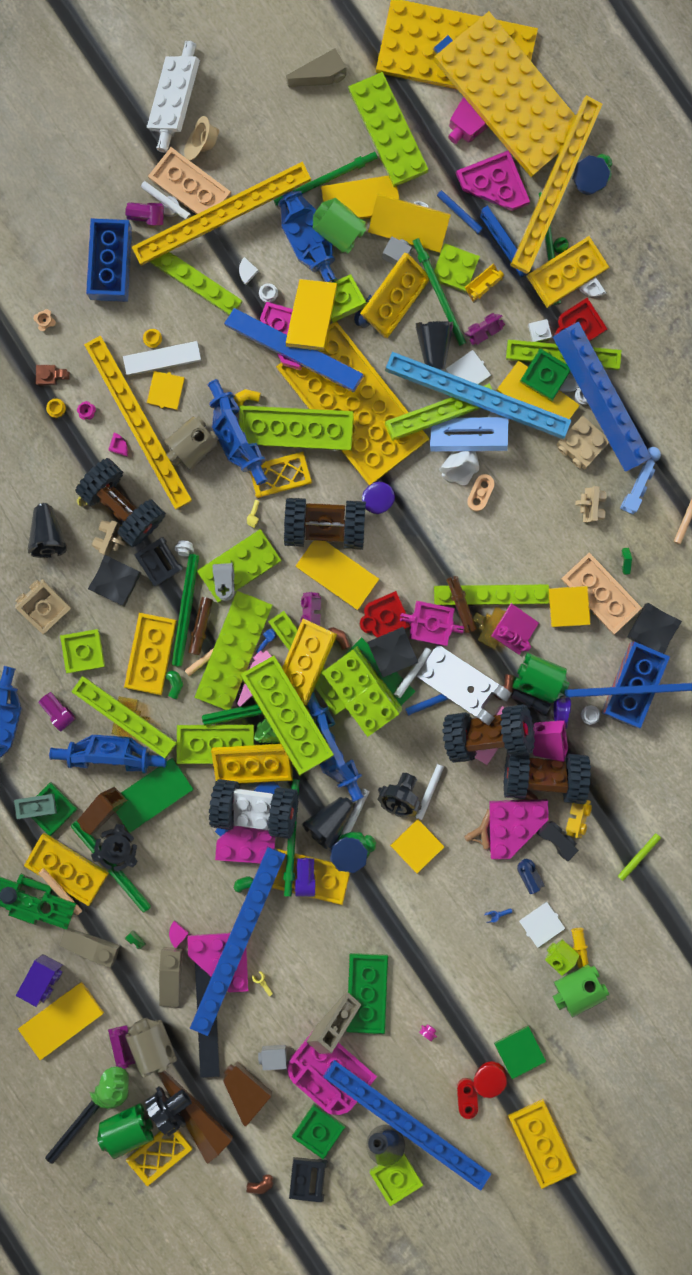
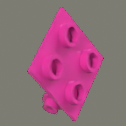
[491,603,539,655]

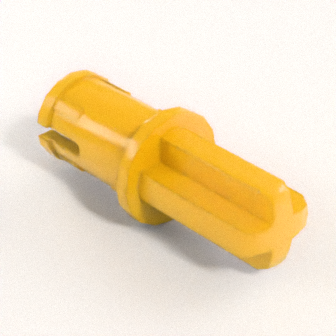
[571,928,589,968]

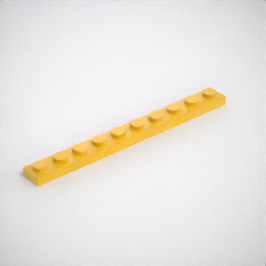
[510,95,603,274]
[132,161,311,266]
[84,335,192,510]

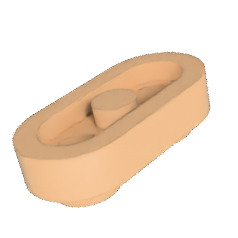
[467,474,494,512]

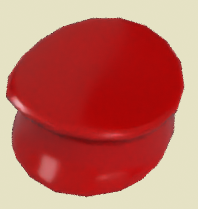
[474,1061,507,1098]

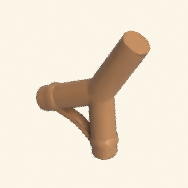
[465,809,490,849]

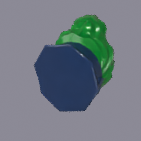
[572,154,612,195]
[330,832,376,873]

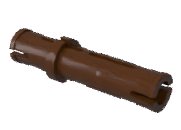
[446,576,477,633]
[188,597,213,656]

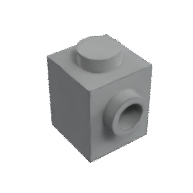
[382,237,413,265]
[258,1045,287,1070]

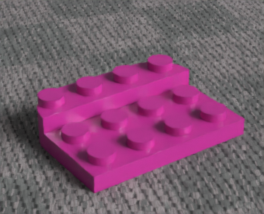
[287,1028,377,1115]

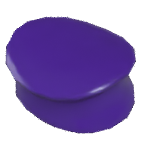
[362,482,395,514]
[554,697,571,729]

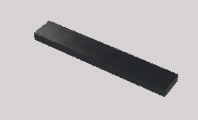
[195,963,220,1078]

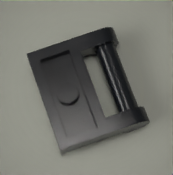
[134,537,184,587]
[289,1157,328,1202]

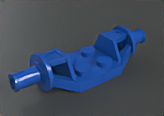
[278,191,337,283]
[207,379,268,485]
[0,666,22,759]
[307,692,364,802]
[49,734,167,774]

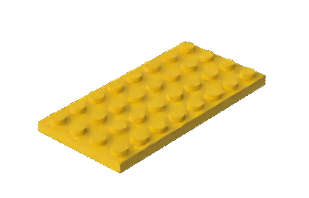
[376,0,538,90]
[433,11,576,177]
[276,321,429,486]

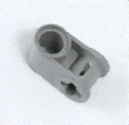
[213,563,235,601]

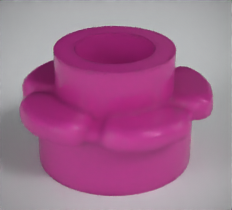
[77,401,96,420]
[419,1024,437,1042]

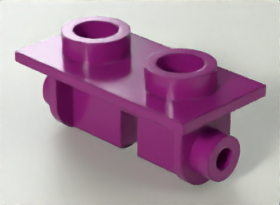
[464,313,505,345]
[300,592,321,626]
[108,1025,136,1069]

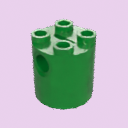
[512,652,570,704]
[97,1103,154,1159]

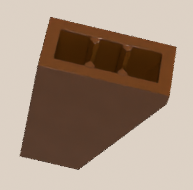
[77,786,128,835]
[223,1061,272,1127]

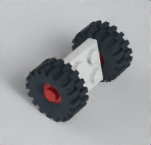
[209,779,299,839]

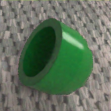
[553,237,569,254]

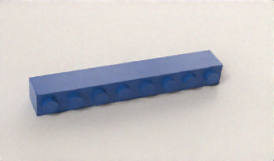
[553,322,652,472]

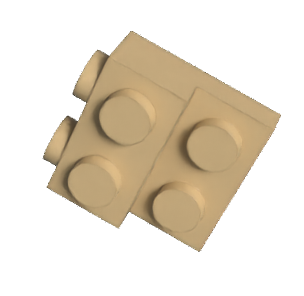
[556,415,609,470]
[15,579,71,634]

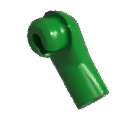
[166,671,183,700]
[233,876,253,893]

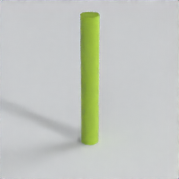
[618,833,661,881]

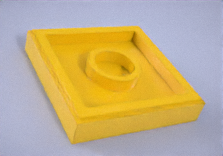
[549,586,591,627]
[390,819,444,873]

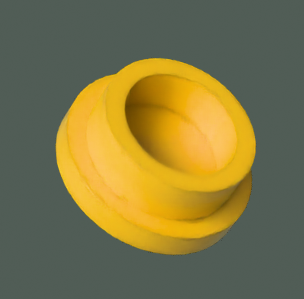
[143,329,162,348]
[46,399,66,418]

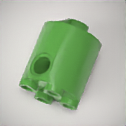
[313,198,366,253]
[552,964,610,1018]

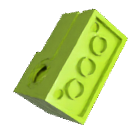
[322,646,402,737]

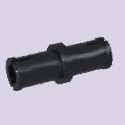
[511,689,551,716]

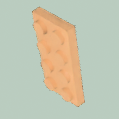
[148,147,231,214]
[561,552,642,635]

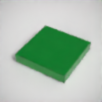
[520,348,571,401]
[31,782,78,836]
[494,1025,547,1079]
[292,1103,346,1160]

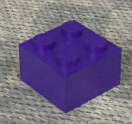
[16,954,63,1007]

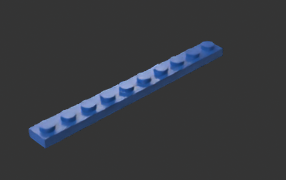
[190,846,286,1036]
[323,1060,491,1191]

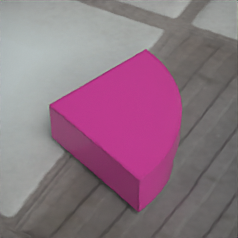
[109,432,128,457]
[169,920,189,948]

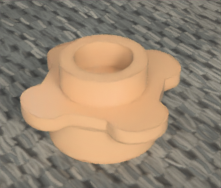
[33,309,56,332]

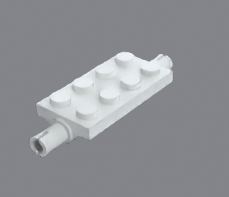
[147,41,200,153]

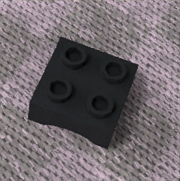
[88,555,141,607]
[627,603,682,654]
[368,627,418,677]
[536,821,579,862]

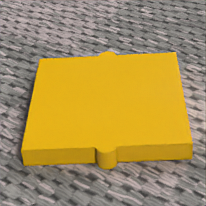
[147,371,185,410]

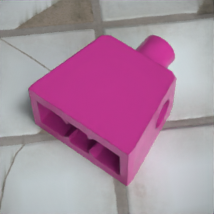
[448,97,488,144]
[533,721,568,762]

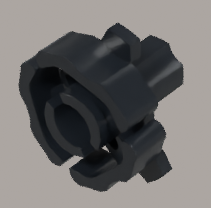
[377,773,422,818]
[91,824,138,872]
[145,1086,192,1137]

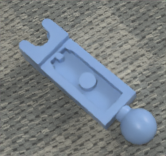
[620,447,661,514]

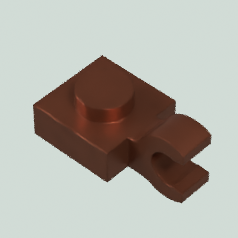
[36,365,70,386]

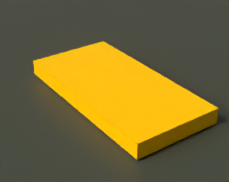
[321,175,399,219]
[368,194,451,253]
[527,236,610,308]
[360,253,429,338]
[286,279,337,351]
[496,361,580,419]
[295,540,379,611]
[124,613,177,695]
[282,619,337,705]
[211,744,293,783]
[24,833,109,906]
[272,849,350,905]
[18,981,104,1060]
[508,1099,577,1189]

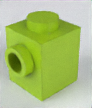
[545,939,579,976]

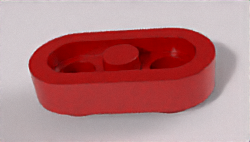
[457,1078,478,1119]

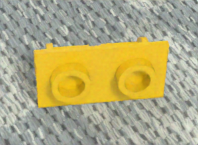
[464,263,504,302]
[566,800,592,838]

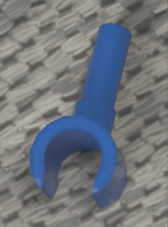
[256,629,276,653]
[484,908,512,923]

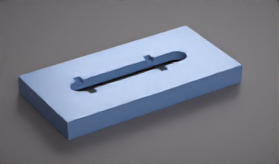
[430,417,509,452]

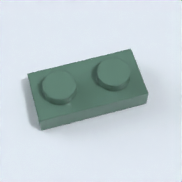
[14,794,57,819]

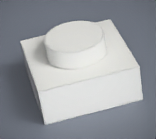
[528,319,552,342]

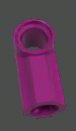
[125,202,164,225]
[38,692,76,732]

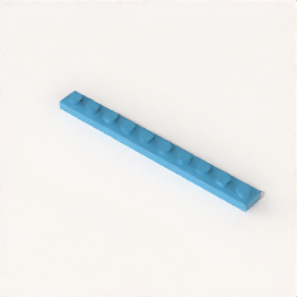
[385,352,571,440]

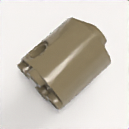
[164,416,219,470]
[125,1018,177,1078]

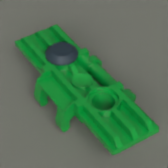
[0,873,77,930]

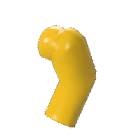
[233,389,261,407]

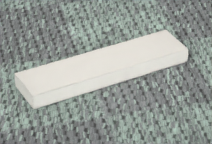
[123,341,201,376]

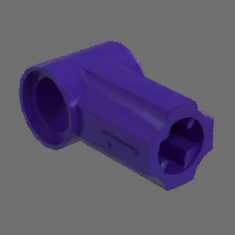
[295,858,315,897]

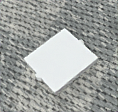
[446,350,491,384]
[519,902,565,948]

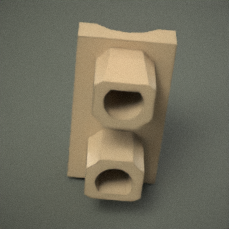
[575,486,607,523]
[92,520,126,556]

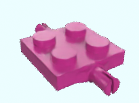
[400,601,464,646]

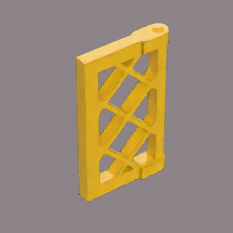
[250,452,312,498]
[126,1130,193,1186]

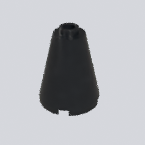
[415,321,453,370]
[28,503,67,558]
[302,797,354,851]
[366,1125,405,1166]

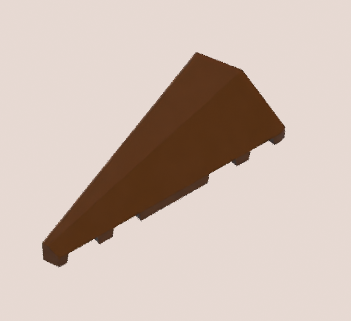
[157,1071,233,1164]

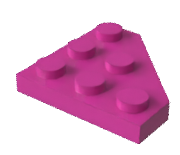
[456,150,530,211]
[260,302,302,370]
[489,799,548,859]
[215,826,275,863]
[187,933,248,993]

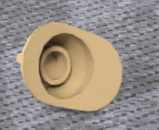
[184,116,219,161]

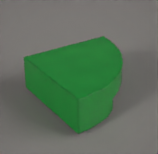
[621,548,632,575]
[125,930,146,949]

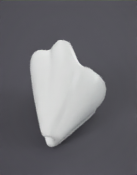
[439,451,479,485]

